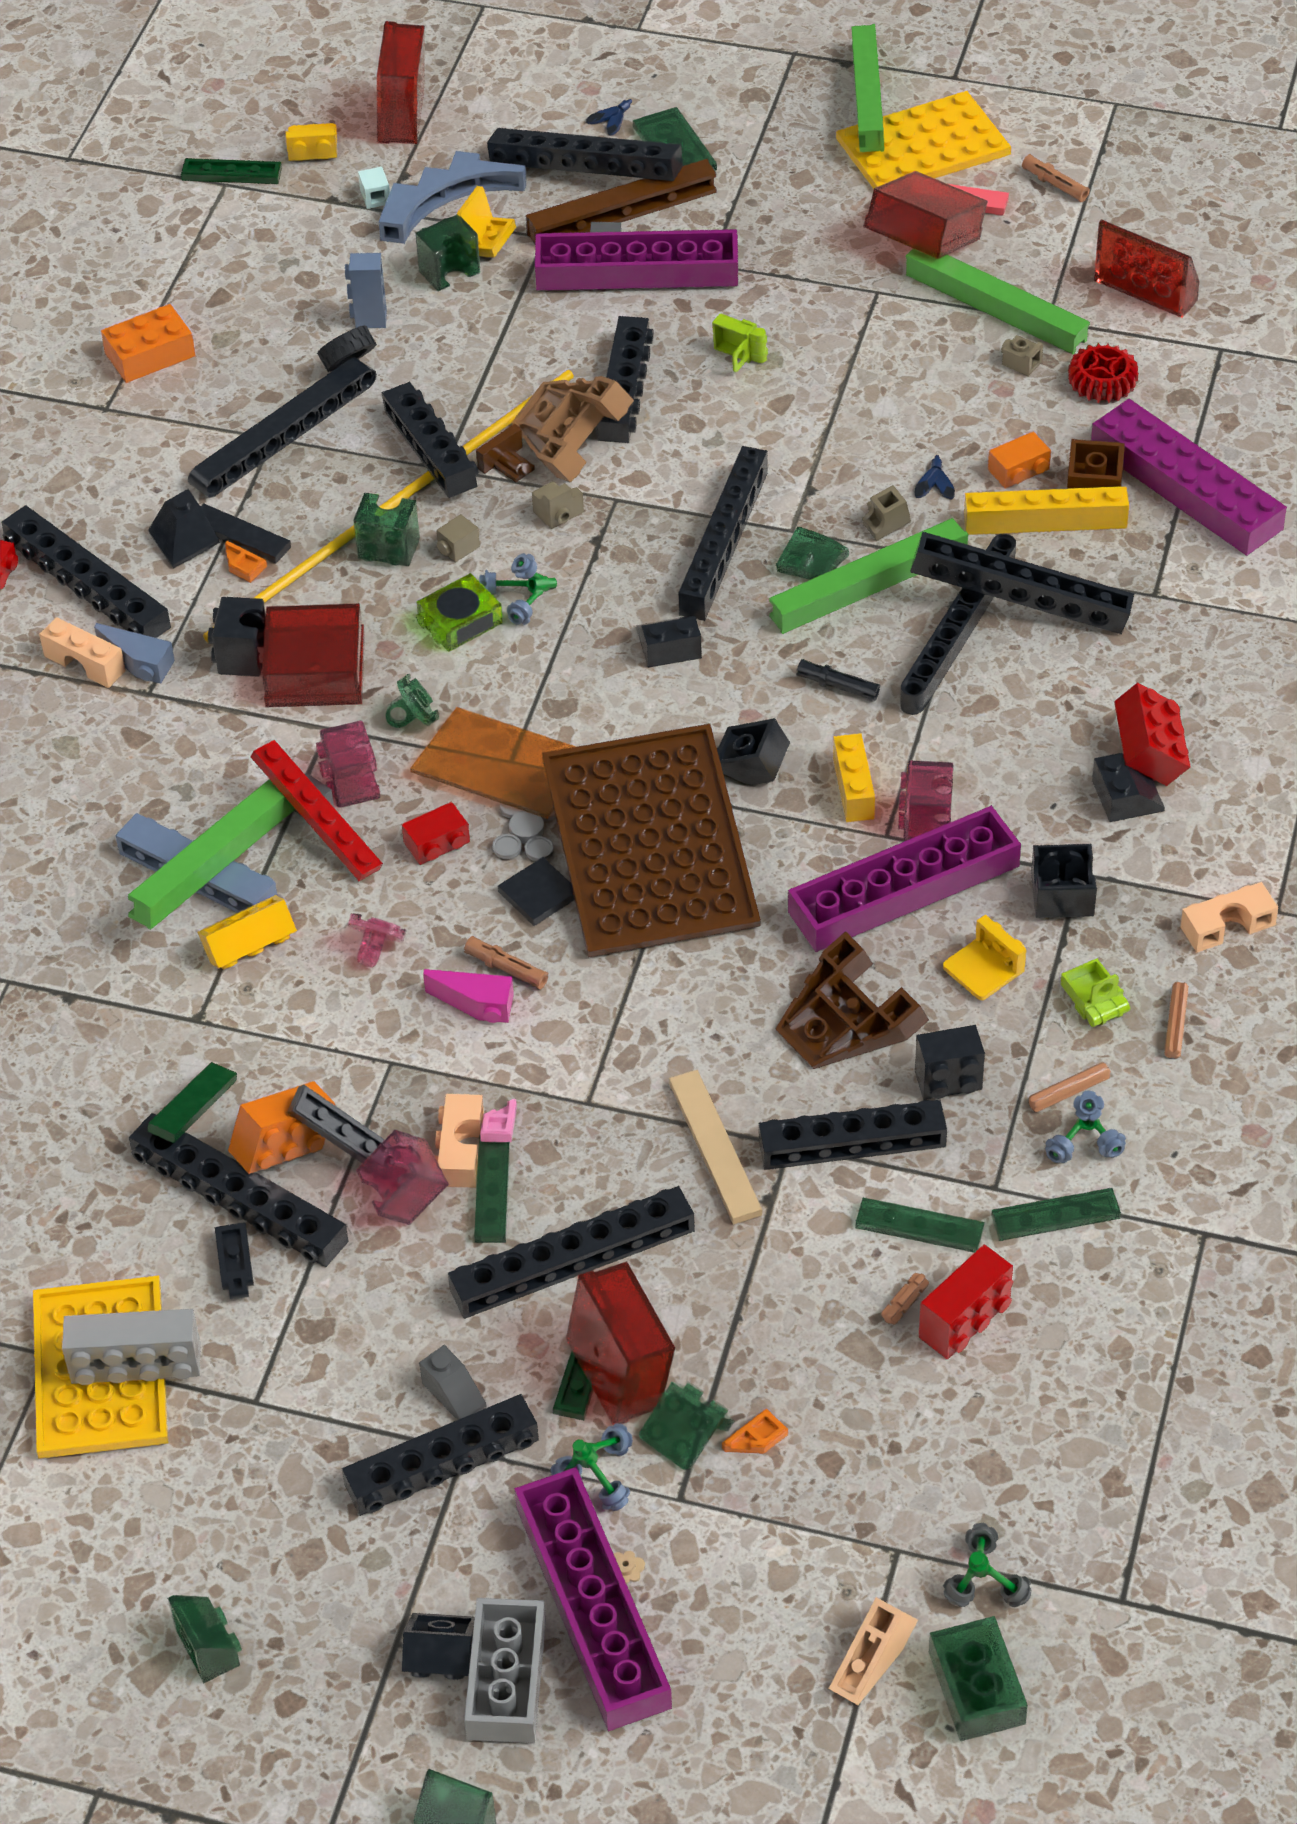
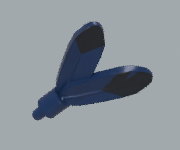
[586,99,632,136]
[914,455,955,500]

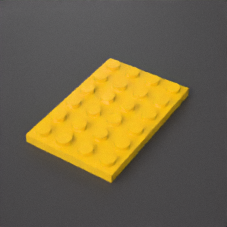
[836,91,1011,196]
[33,1275,168,1459]

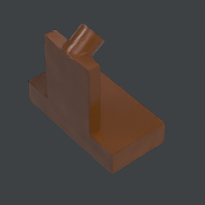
[476,424,535,483]

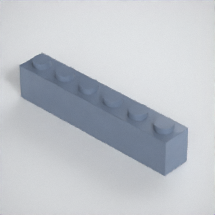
[115,813,277,913]

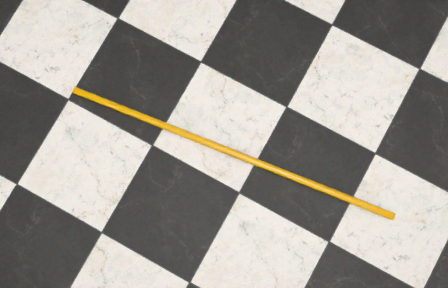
[203,370,574,643]

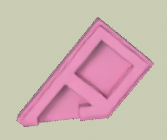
[480,1099,517,1142]

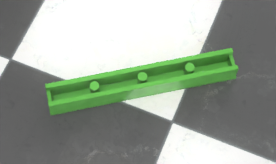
[851,24,884,152]
[906,242,1090,354]
[769,518,968,634]
[128,779,295,930]

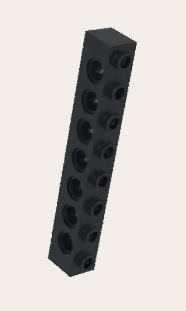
[487,128,683,181]
[678,446,768,621]
[1,505,171,638]
[910,531,1134,634]
[129,1113,349,1267]
[448,1186,695,1319]

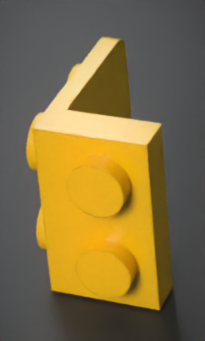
[286,123,337,161]
[456,186,516,258]
[943,915,1026,1000]

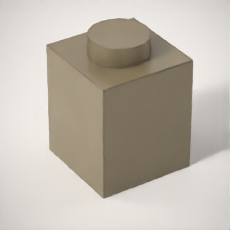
[436,514,480,563]

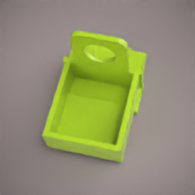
[712,313,768,372]
[1060,958,1130,1027]

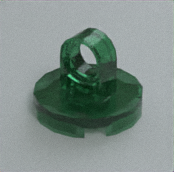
[385,674,440,728]

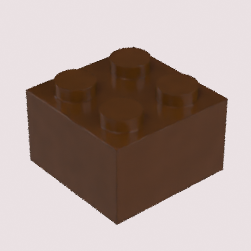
[1067,439,1125,489]

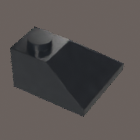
[148,489,220,569]

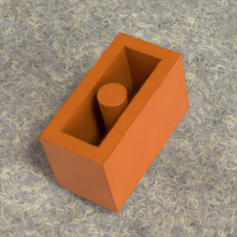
[988,431,1051,489]

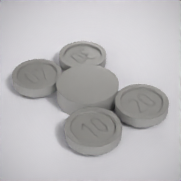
[493,794,556,861]

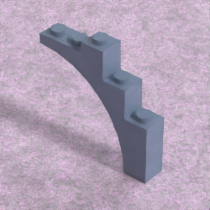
[379,151,526,244]

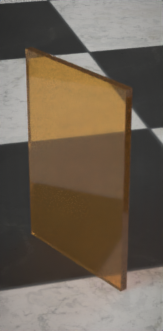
[410,707,576,819]

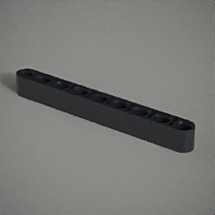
[188,358,377,498]
[900,534,1016,715]

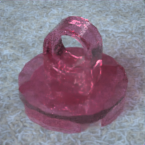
[347,913,407,968]

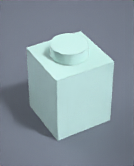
[358,167,390,209]

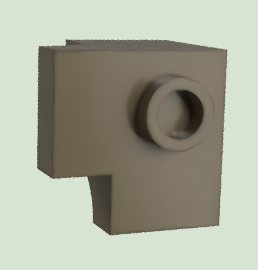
[532,481,584,529]
[862,485,911,541]

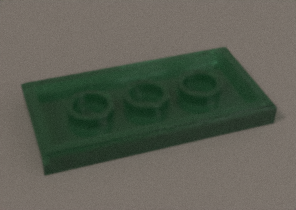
[633,107,717,171]

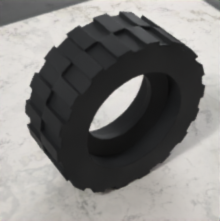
[317,325,377,372]

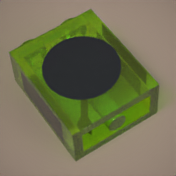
[416,573,503,652]

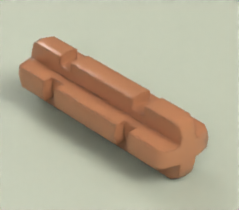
[881,1273,929,1325]

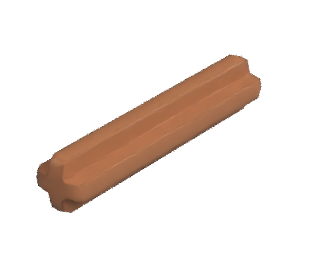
[1164,982,1189,1059]
[1028,1062,1111,1112]

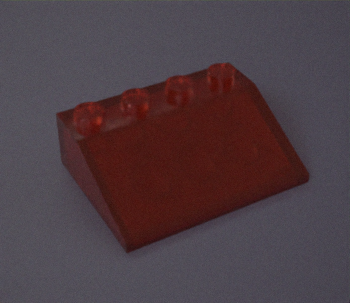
[1094,219,1200,318]

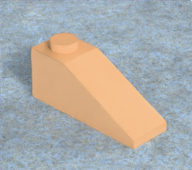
[828,1597,918,1705]

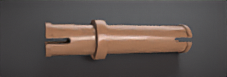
[1022,154,1090,202]
[464,936,549,990]

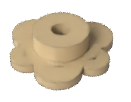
[613,1551,645,1584]

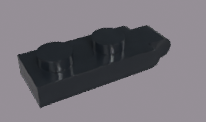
[214,1222,254,1300]

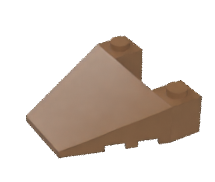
[512,376,634,483]

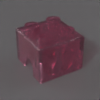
[316,720,380,808]
[898,760,954,841]
[356,1130,449,1225]

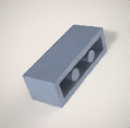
[345,253,387,328]

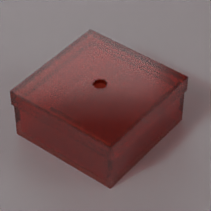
[377,21,425,144]
[863,171,988,259]
[262,603,365,708]
[566,1261,676,1426]

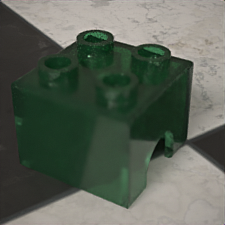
[415,214,481,291]
[353,492,420,566]

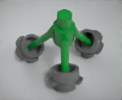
[943,1523,1032,1607]

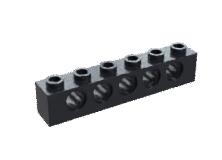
[597,316,654,443]
[381,381,479,498]
[758,1100,947,1170]
[342,1394,539,1516]

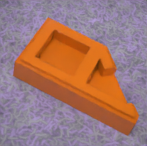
[225,541,267,583]
[722,1408,788,1454]

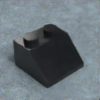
[636,616,702,668]
[717,718,790,785]
[1092,753,1165,822]
[402,1613,475,1680]

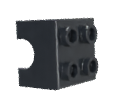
[208,597,269,677]
[1031,844,1097,918]

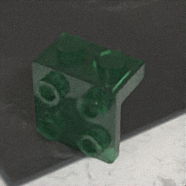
[639,1382,735,1470]

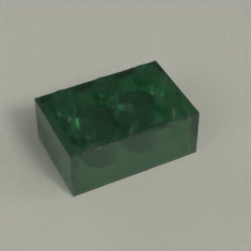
[928,1616,1028,1742]

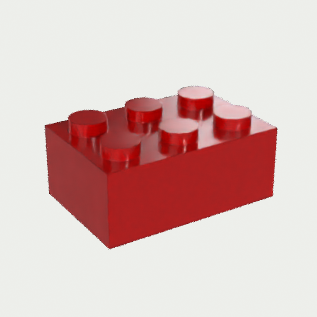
[1114,682,1191,786]
[919,1244,1013,1360]

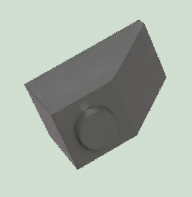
[419,1344,487,1420]

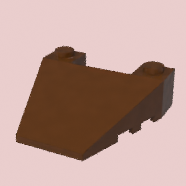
[775,931,929,1069]

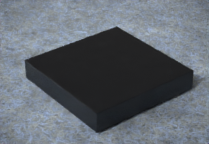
[498,857,575,926]

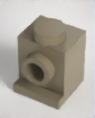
[1001,335,1043,376]

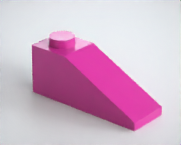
[423,969,514,1023]

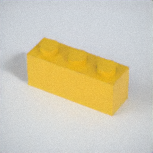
[833,733,875,823]
[197,895,297,969]

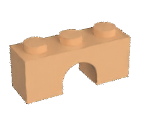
[39,617,126,688]
[1180,882,1278,953]
[432,1094,484,1188]

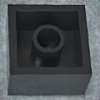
[915,1025,985,1100]

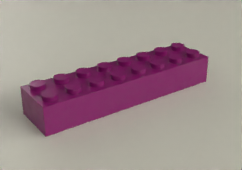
[535,229,738,291]
[1091,398,1287,556]
[788,805,1021,952]
[514,1467,672,1732]

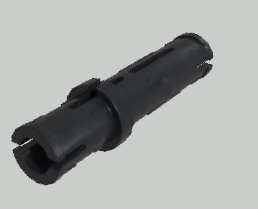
[796,659,881,701]

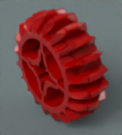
[1068,343,1139,403]

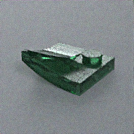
[776,526,849,580]

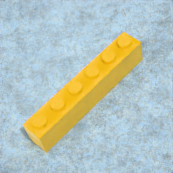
[964,486,1129,535]

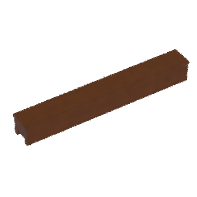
[525,159,717,244]

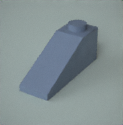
[94,623,175,684]

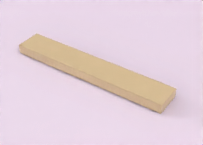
[669,1069,762,1225]

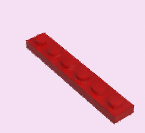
[251,740,383,881]

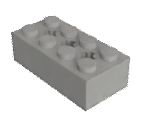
[62,1309,201,1385]
[464,1598,546,1743]

